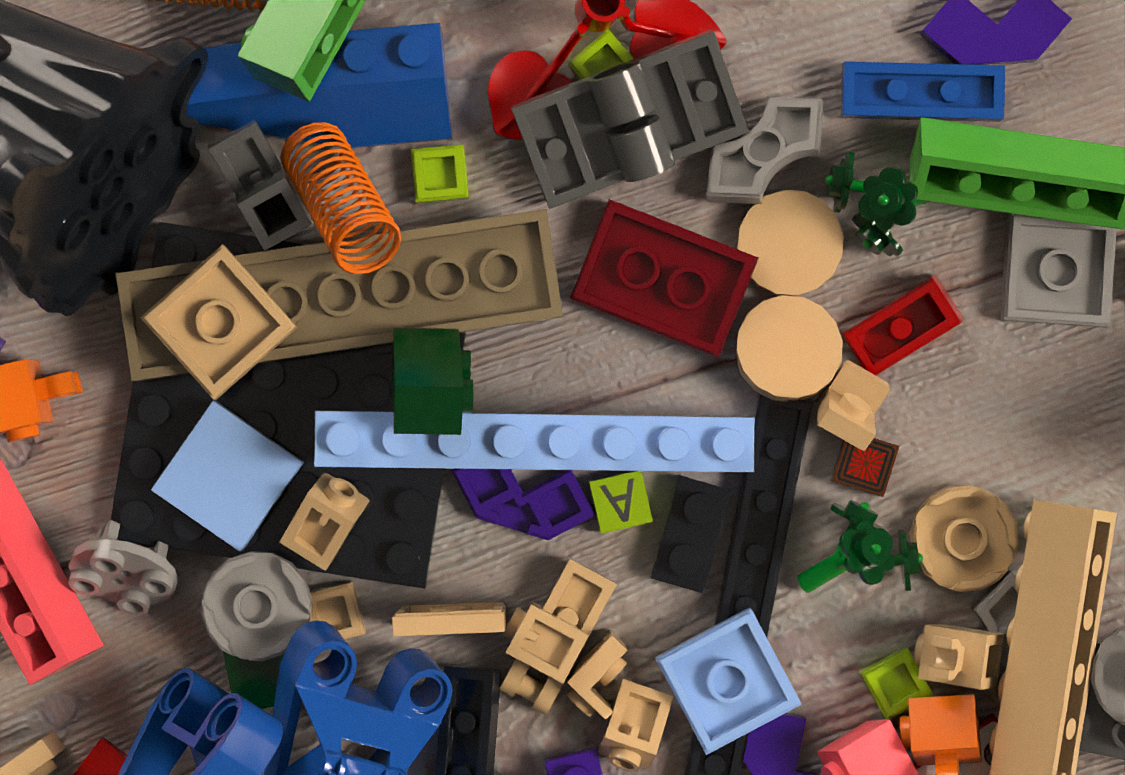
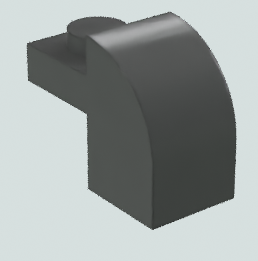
[208,120,312,251]

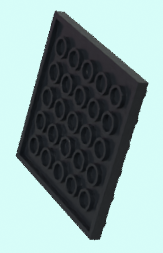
[111,222,467,589]

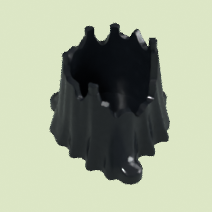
[0,0,208,316]

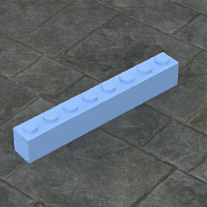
[314,411,755,472]

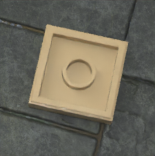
[140,244,298,400]
[392,601,507,636]

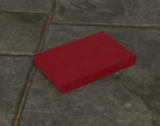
[570,199,759,358]

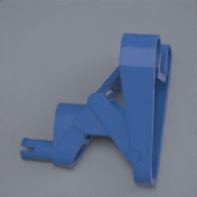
[264,620,453,775]
[118,668,283,775]

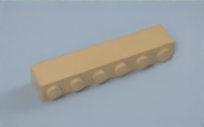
[989,499,1117,775]

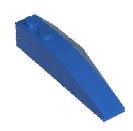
[187,23,452,148]

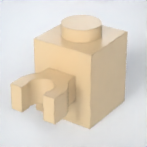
[914,624,1004,690]

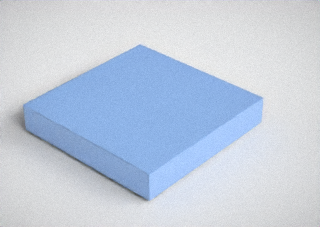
[151,401,304,552]
[655,607,802,755]

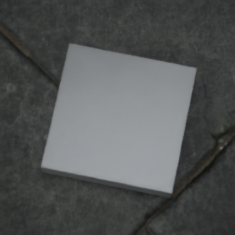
[1000,213,1116,328]

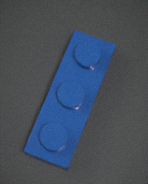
[841,62,1005,122]

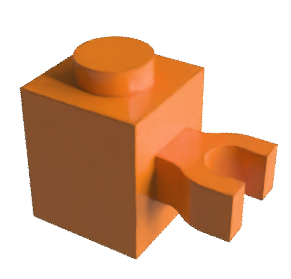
[0,359,84,443]
[900,694,982,775]

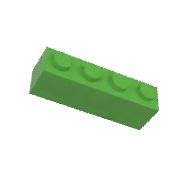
[237,0,366,102]
[909,117,1125,230]

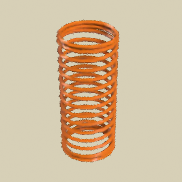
[280,122,402,274]

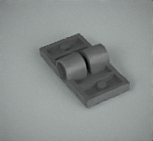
[510,29,749,209]

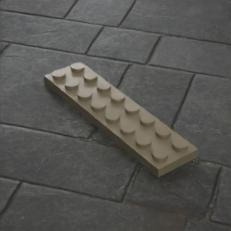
[116,209,563,382]

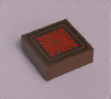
[830,438,900,497]

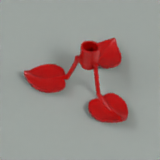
[487,0,726,140]

